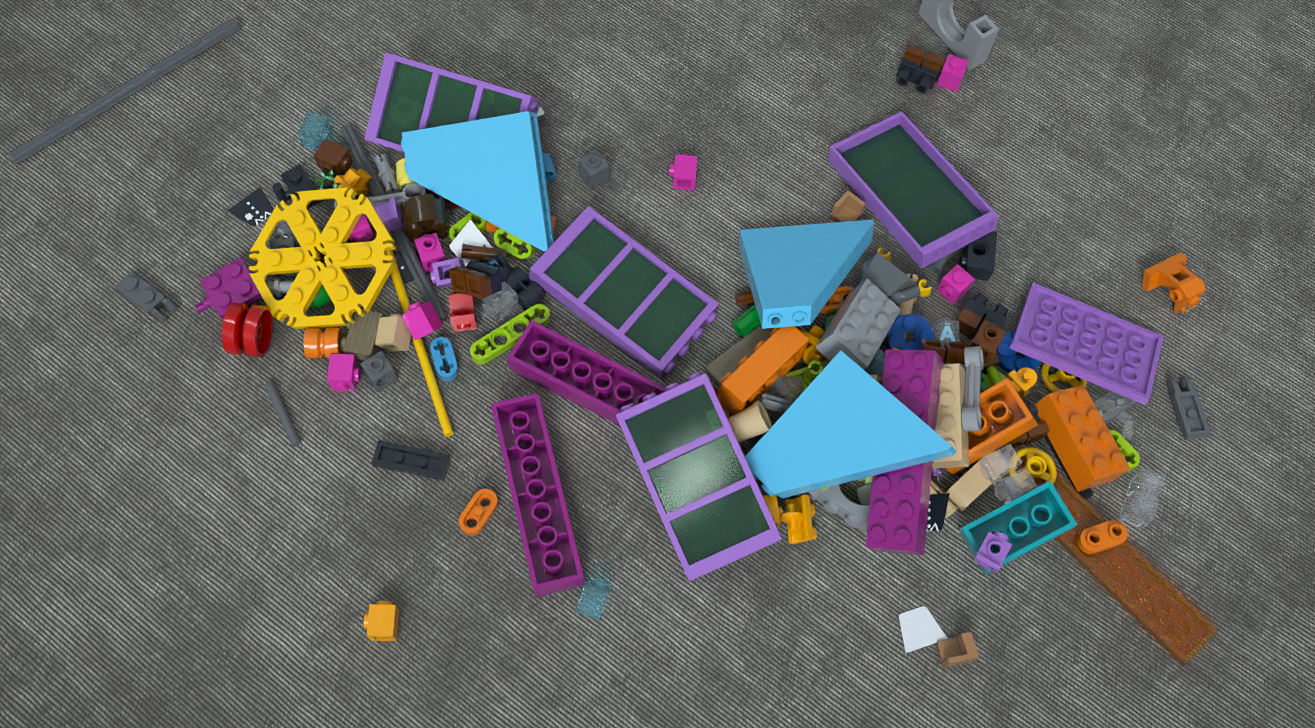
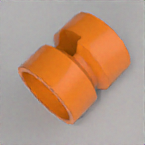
[303,328,343,359]

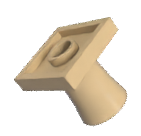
[706,400,772,458]

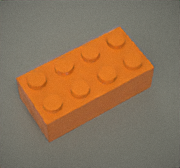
[719,326,809,416]
[946,377,1038,474]
[1034,385,1130,492]

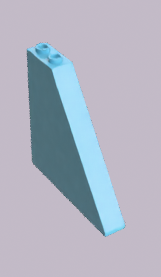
[401,111,554,251]
[739,220,874,329]
[745,350,957,498]

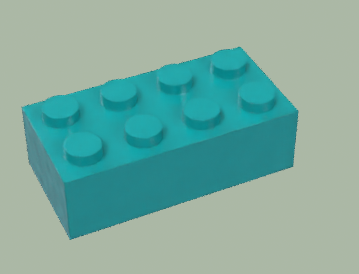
[959,481,1078,576]

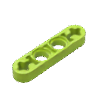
[470,304,550,364]

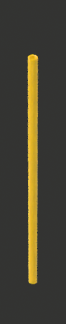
[387,250,454,437]

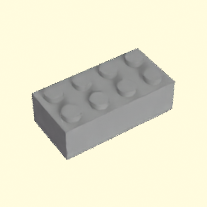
[815,279,901,370]

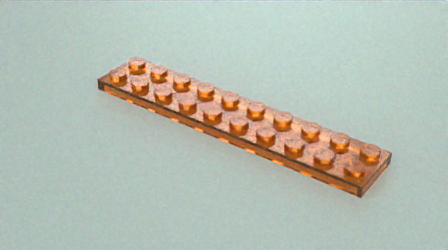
[996,455,1219,665]

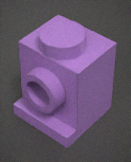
[366,197,403,231]
[430,258,465,288]
[973,531,1012,574]

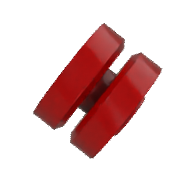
[222,302,273,357]

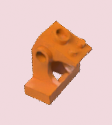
[1142,252,1207,314]

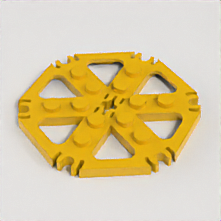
[249,187,396,329]

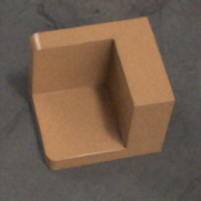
[830,191,865,222]
[937,632,979,668]

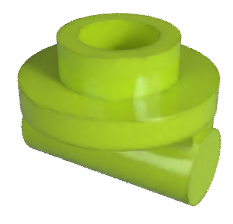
[984,366,1006,390]

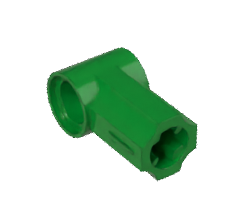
[732,305,761,338]

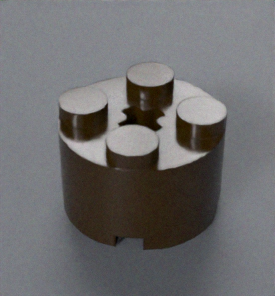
[400,194,450,243]

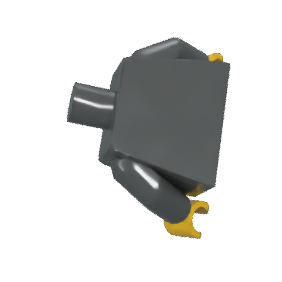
[859,248,932,305]

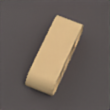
[946,451,1009,512]

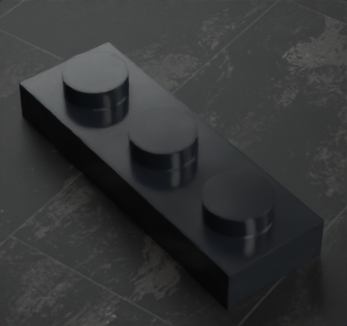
[371,440,451,481]

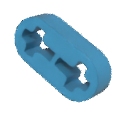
[430,337,458,381]

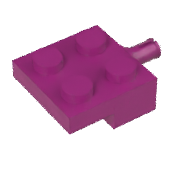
[194,257,262,320]

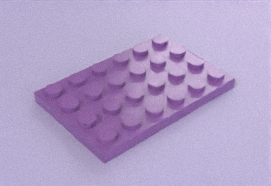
[1009,282,1164,405]

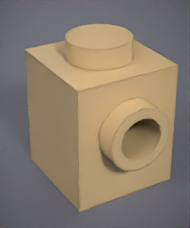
[375,314,411,352]

